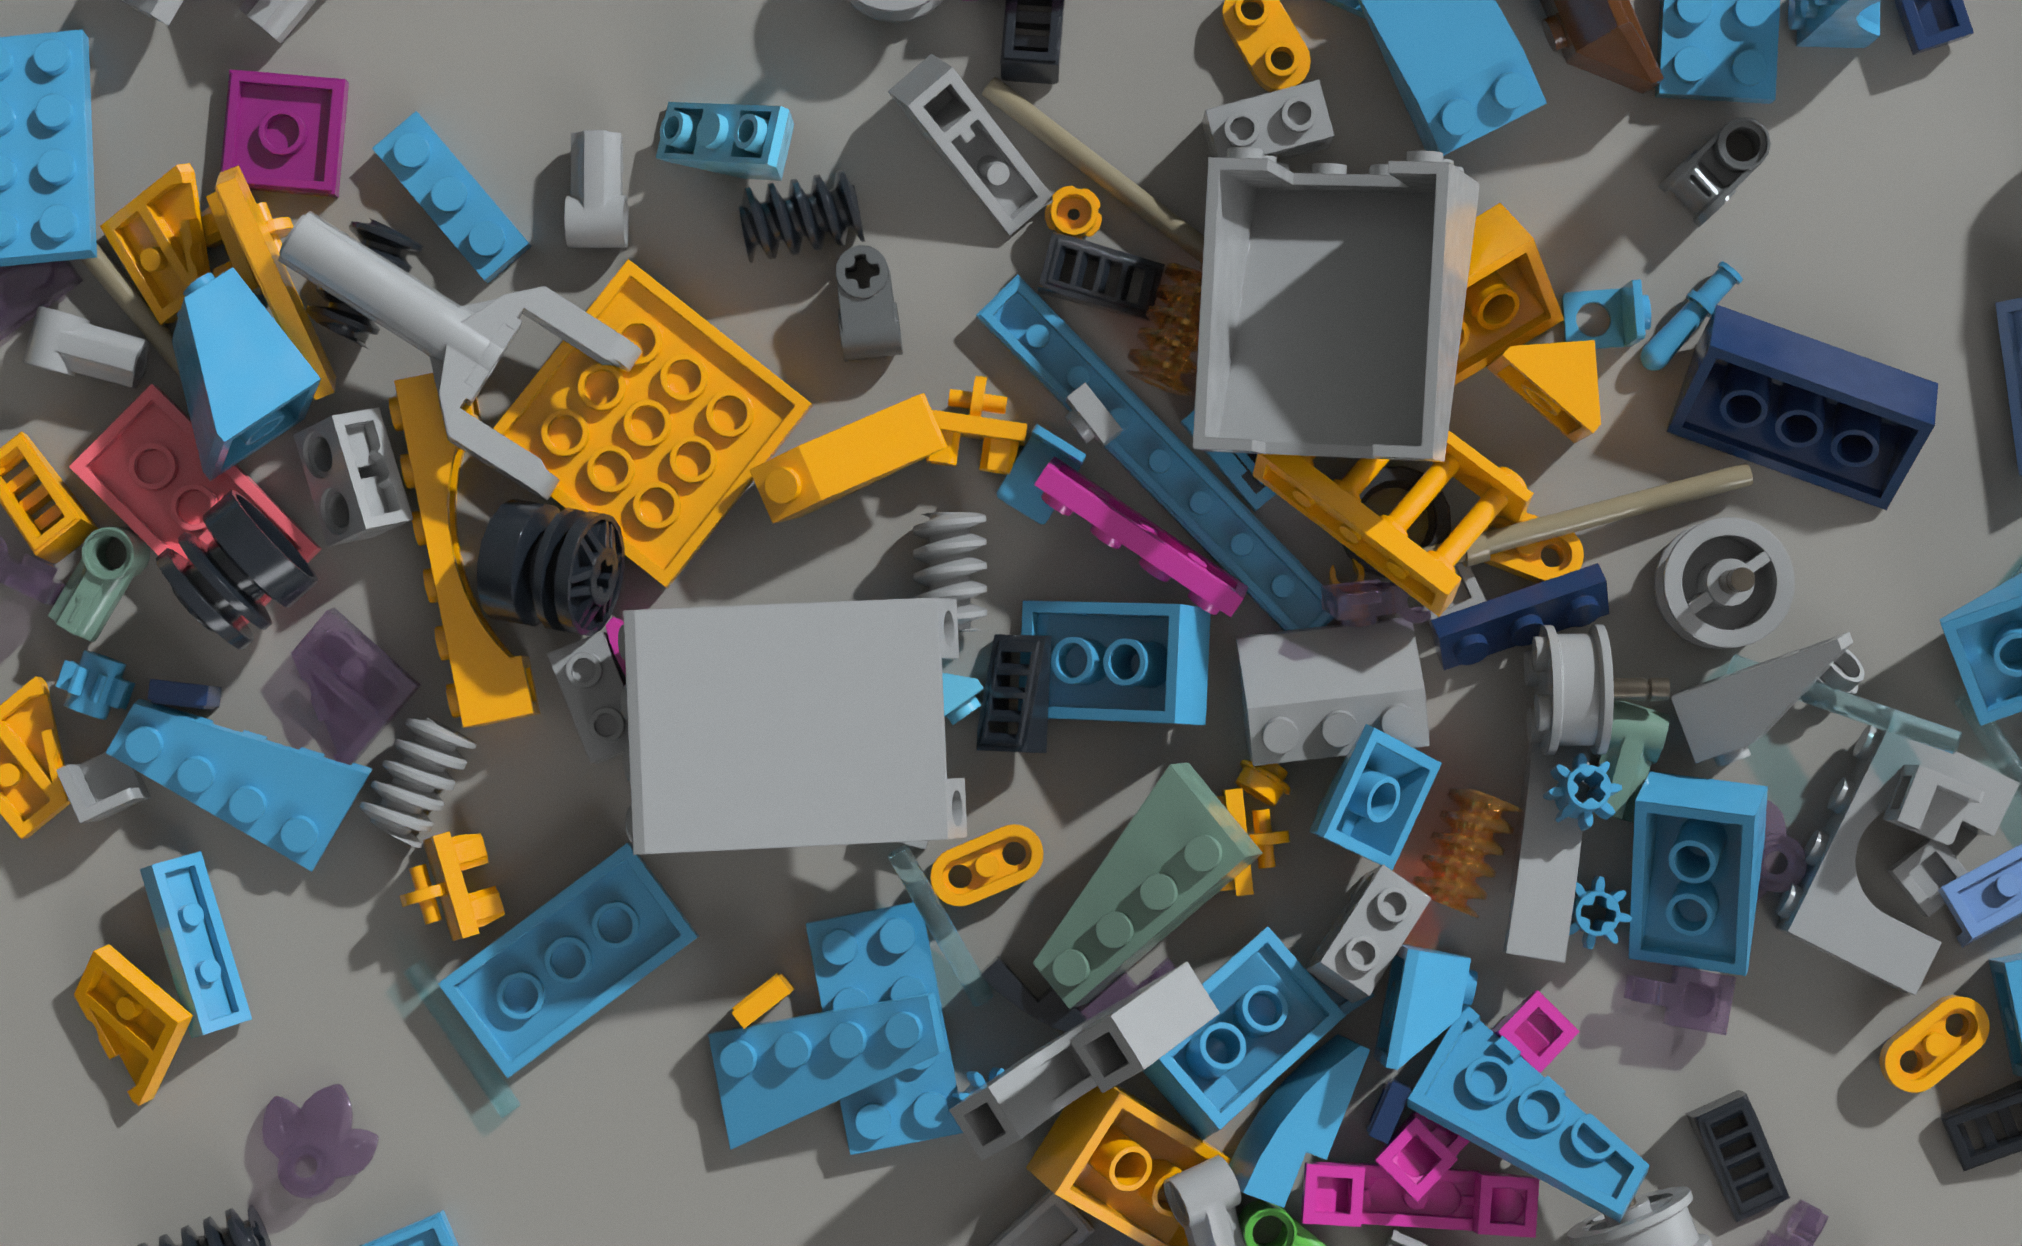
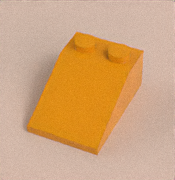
[1026,1085,1232,1246]

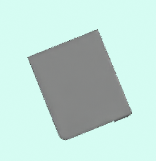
[56,752,151,823]
[1883,765,1985,845]

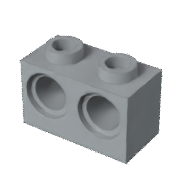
[1202,80,1335,162]
[293,407,413,547]
[547,632,629,764]
[1305,864,1431,1003]

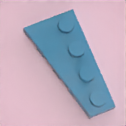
[106,698,373,872]
[708,992,946,1150]
[1407,1004,1649,1223]

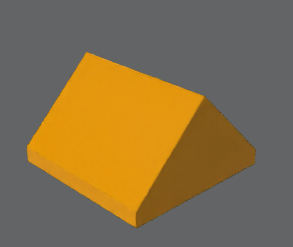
[1487,340,1601,444]

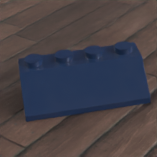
[1667,305,1938,510]

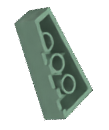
[1033,762,1263,1009]

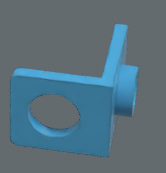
[1561,279,1651,349]
[997,424,1086,525]

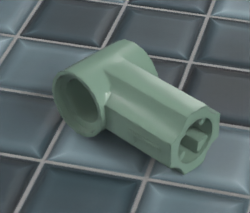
[48,527,150,642]
[1586,701,1670,823]

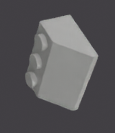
[1235,617,1430,766]

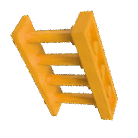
[1252,431,1534,617]

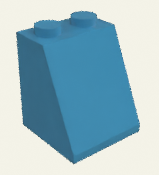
[172,267,321,481]

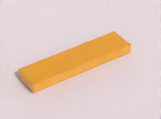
[214,165,336,400]

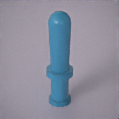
[1640,261,1743,371]

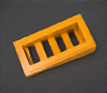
[0,431,98,564]

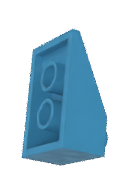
[1358,0,1547,156]
[1939,573,2022,726]
[1018,601,1211,725]
[1628,771,1768,976]
[1143,926,1346,1141]

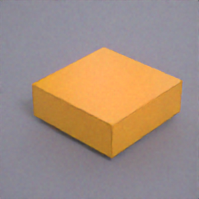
[731,972,794,1029]

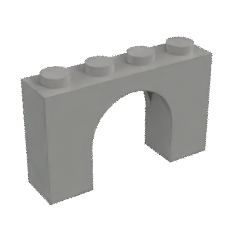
[1775,719,2020,996]
[949,962,1220,1161]

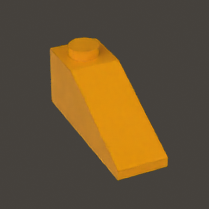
[749,393,948,524]

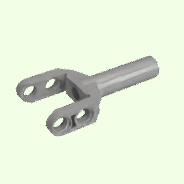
[278,211,642,501]

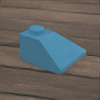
[1308,724,1442,871]
[1374,944,1478,1070]

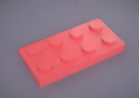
[69,384,322,624]

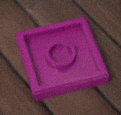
[220,69,349,198]

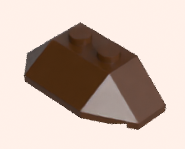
[1540,0,1664,94]

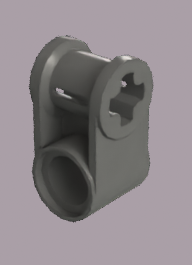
[1658,117,1771,227]
[836,245,903,362]

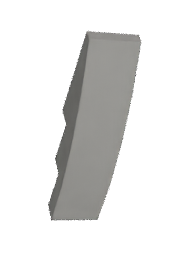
[1503,743,1591,963]

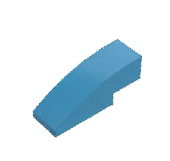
[1229,1034,1370,1208]

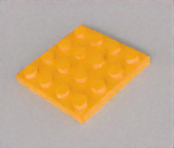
[493,259,813,588]

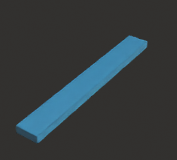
[976,274,1345,631]

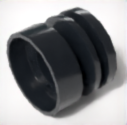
[156,490,319,650]
[477,498,625,636]

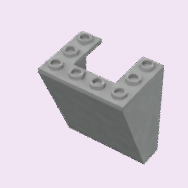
[1193,147,1479,462]
[618,597,967,855]

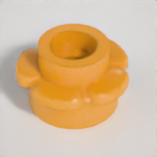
[1045,186,1102,239]
[1235,760,1291,807]

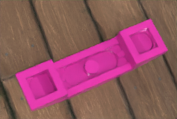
[1373,990,1580,1202]
[1301,1162,1540,1238]

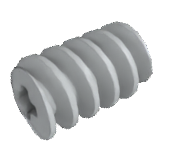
[913,512,987,632]
[359,717,477,848]

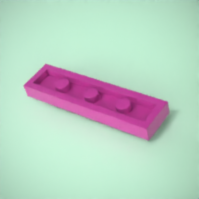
[1034,456,1248,617]

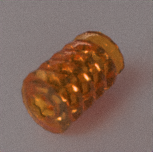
[1126,263,1202,396]
[1412,788,1522,919]

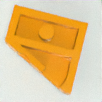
[100,163,210,325]
[0,676,71,839]
[74,944,193,1106]

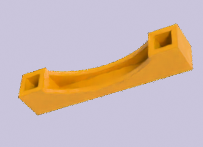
[389,373,541,728]

